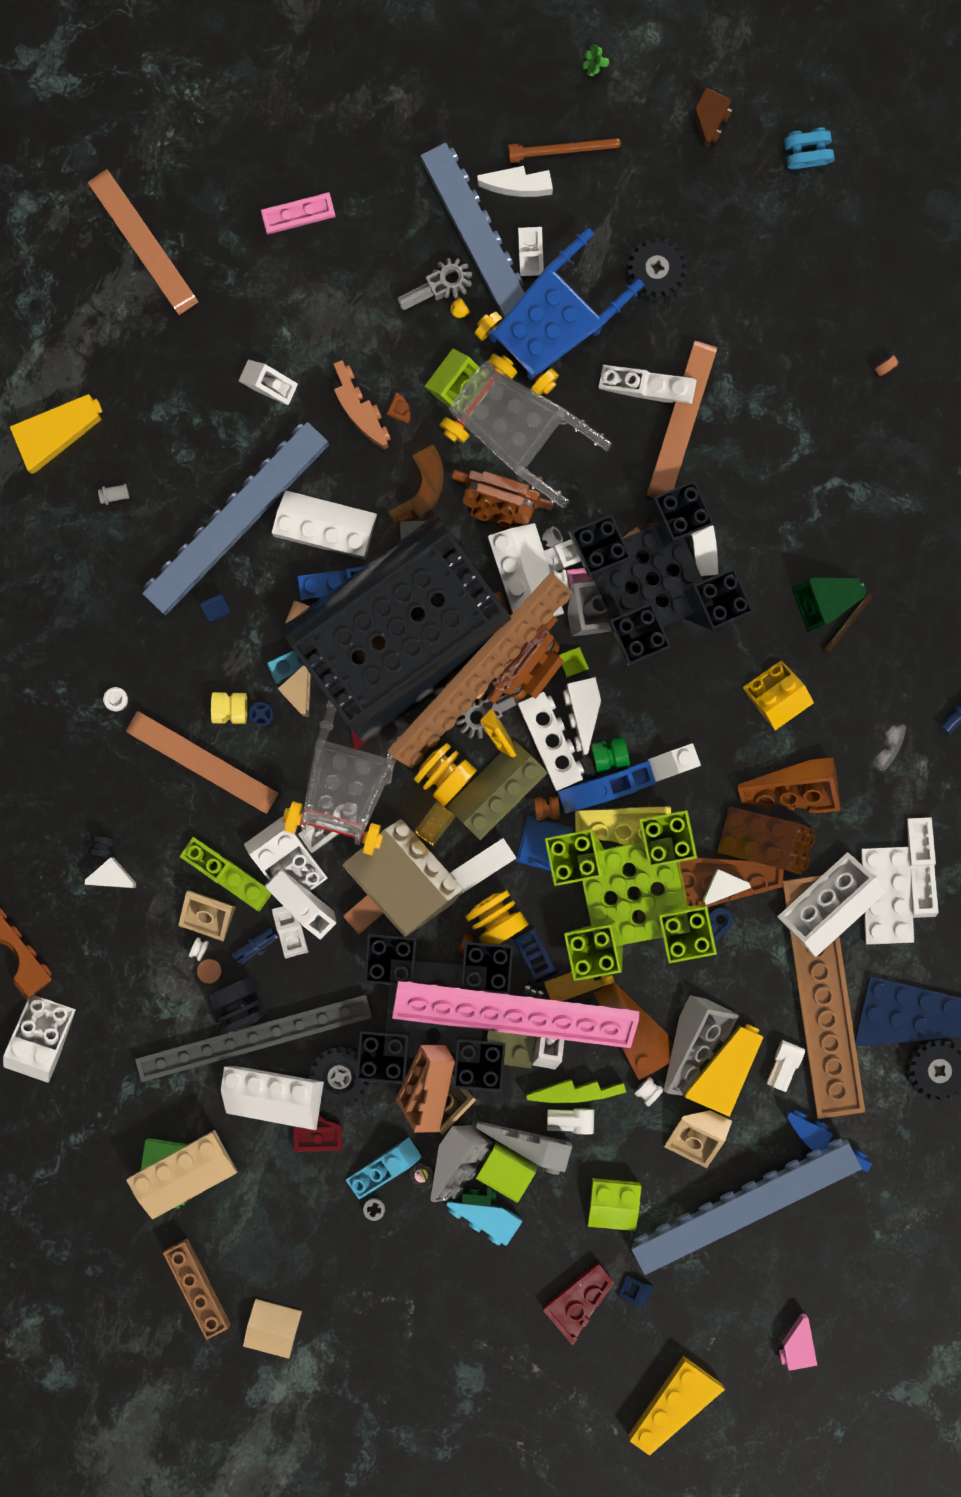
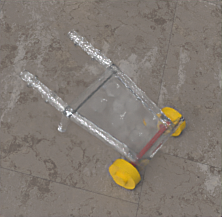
[439,354,613,508]
[282,700,410,856]

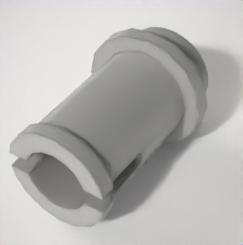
[98,484,129,505]

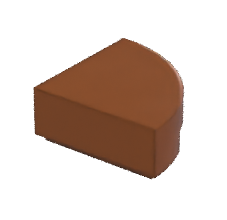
[387,393,411,425]

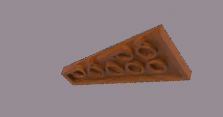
[636,858,784,922]

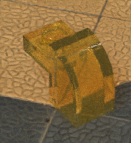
[414,802,456,846]

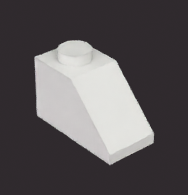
[239,360,298,405]
[532,1037,564,1069]

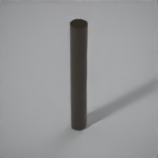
[823,592,873,654]

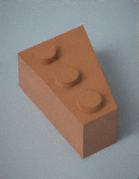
[396,1045,455,1133]

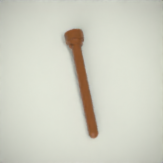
[508,138,621,164]

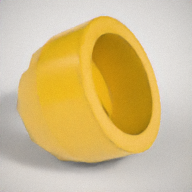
[450,297,471,318]

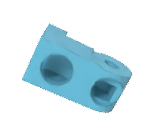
[267,651,305,685]

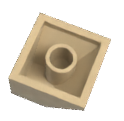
[664,1110,732,1168]

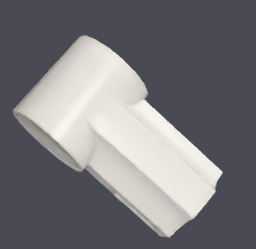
[766,1040,805,1092]
[547,1108,594,1134]

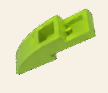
[180,837,271,912]

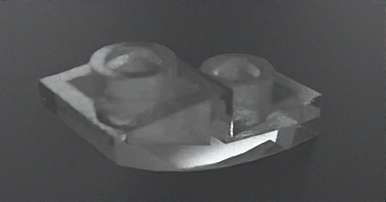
[874,724,906,772]

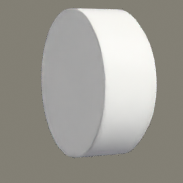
[103,687,128,711]

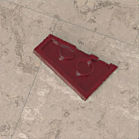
[542,1262,614,1346]

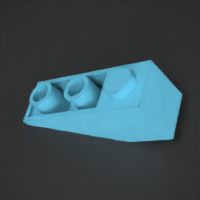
[346,1137,422,1199]
[446,1200,522,1246]

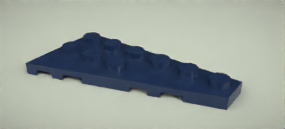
[855,976,961,1046]

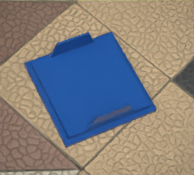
[516,816,574,871]

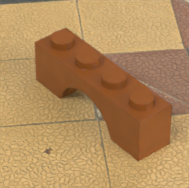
[0,908,52,1000]

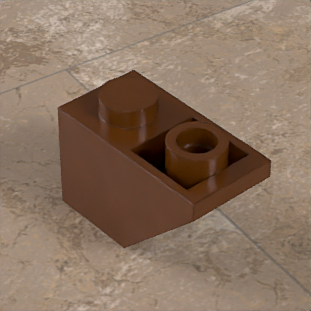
[694,87,733,148]

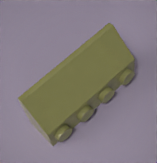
[447,740,548,840]

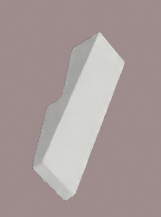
[907,818,938,918]

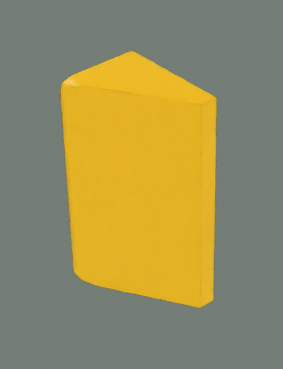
[480,709,516,758]

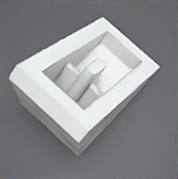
[298,812,339,853]
[85,857,136,888]
[702,869,751,905]

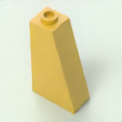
[10,394,102,474]
[684,1024,763,1117]

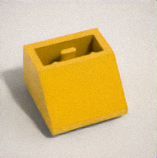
[743,660,814,730]

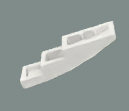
[450,838,516,894]

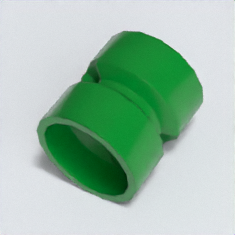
[591,737,630,774]

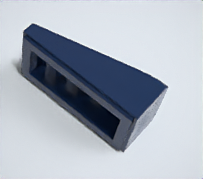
[514,928,557,983]

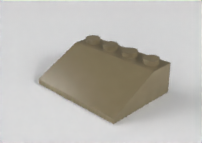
[342,819,464,937]

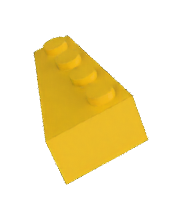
[628,1356,725,1455]

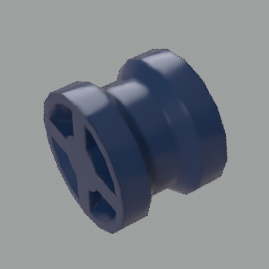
[249,702,274,727]

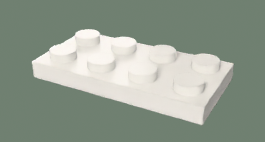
[861,847,914,944]

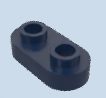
[709,908,733,942]

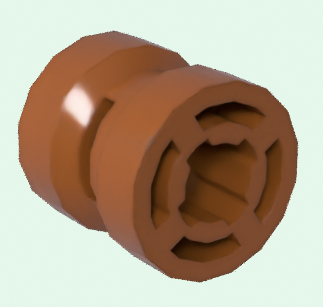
[534,795,560,821]

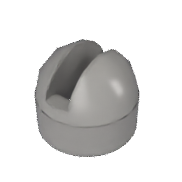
[542,526,563,547]

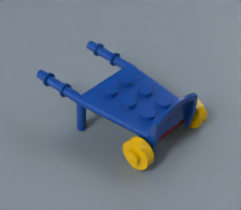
[474,228,644,397]

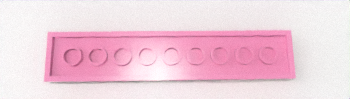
[392,981,639,1048]

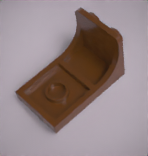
[717,807,815,875]

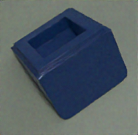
[200,594,230,621]
[617,1274,653,1308]

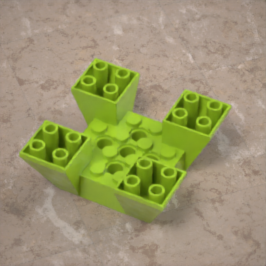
[545,810,717,981]

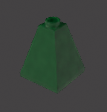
[792,578,866,632]

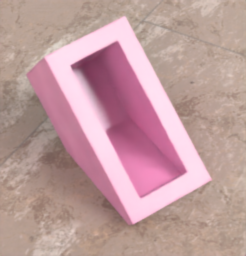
[779,1314,817,1371]

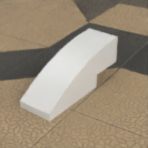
[477,166,553,197]

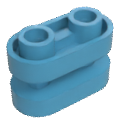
[784,128,835,169]

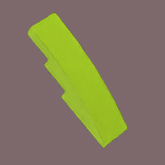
[526,1079,626,1103]

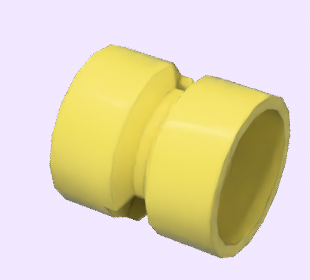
[211,692,247,724]

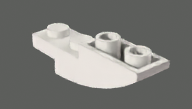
[598,365,697,404]

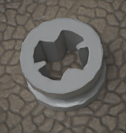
[363,1198,385,1221]

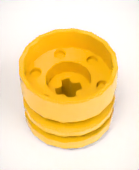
[414,743,477,807]
[465,890,529,944]

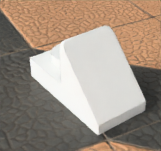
[648,743,701,782]

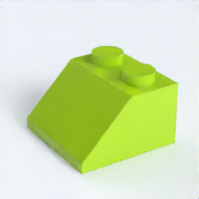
[425,349,495,420]
[588,1178,641,1231]

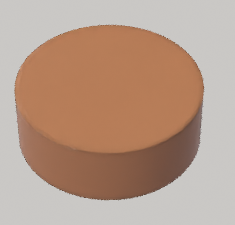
[875,355,899,376]
[197,959,222,983]

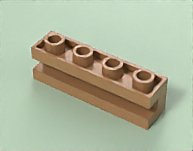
[163,1238,231,1340]

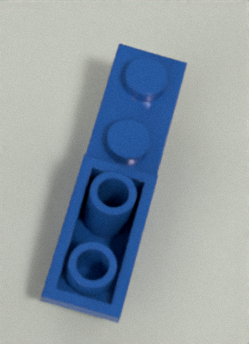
[296,567,363,601]
[557,761,656,814]
[785,1109,872,1172]

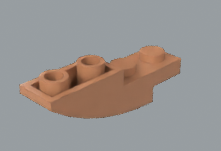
[334,360,391,449]

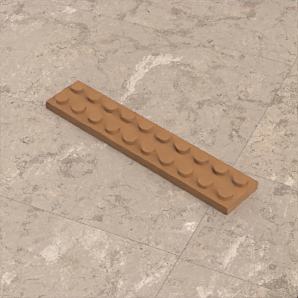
[387,572,573,769]
[783,875,865,1119]

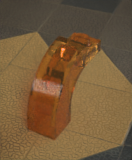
[389,445,444,523]

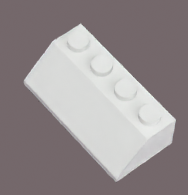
[272,490,377,560]
[488,523,564,617]
[777,852,886,957]
[221,1066,324,1130]

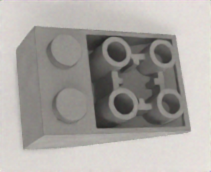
[430,1125,493,1202]

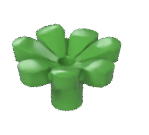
[582,44,609,76]

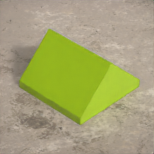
[476,1140,538,1203]

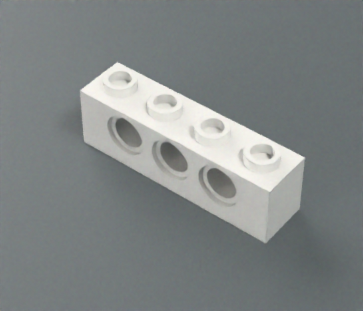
[518,692,585,791]

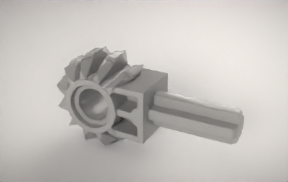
[398,258,472,310]
[456,694,530,739]

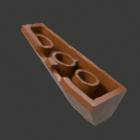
[738,757,840,814]
[594,982,673,1080]

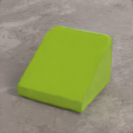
[558,647,589,678]

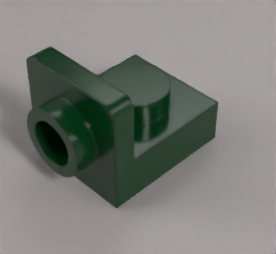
[461,1186,496,1206]

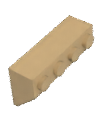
[127,1130,238,1219]

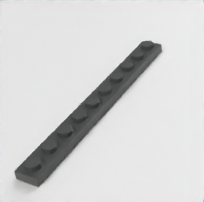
[135,994,372,1082]

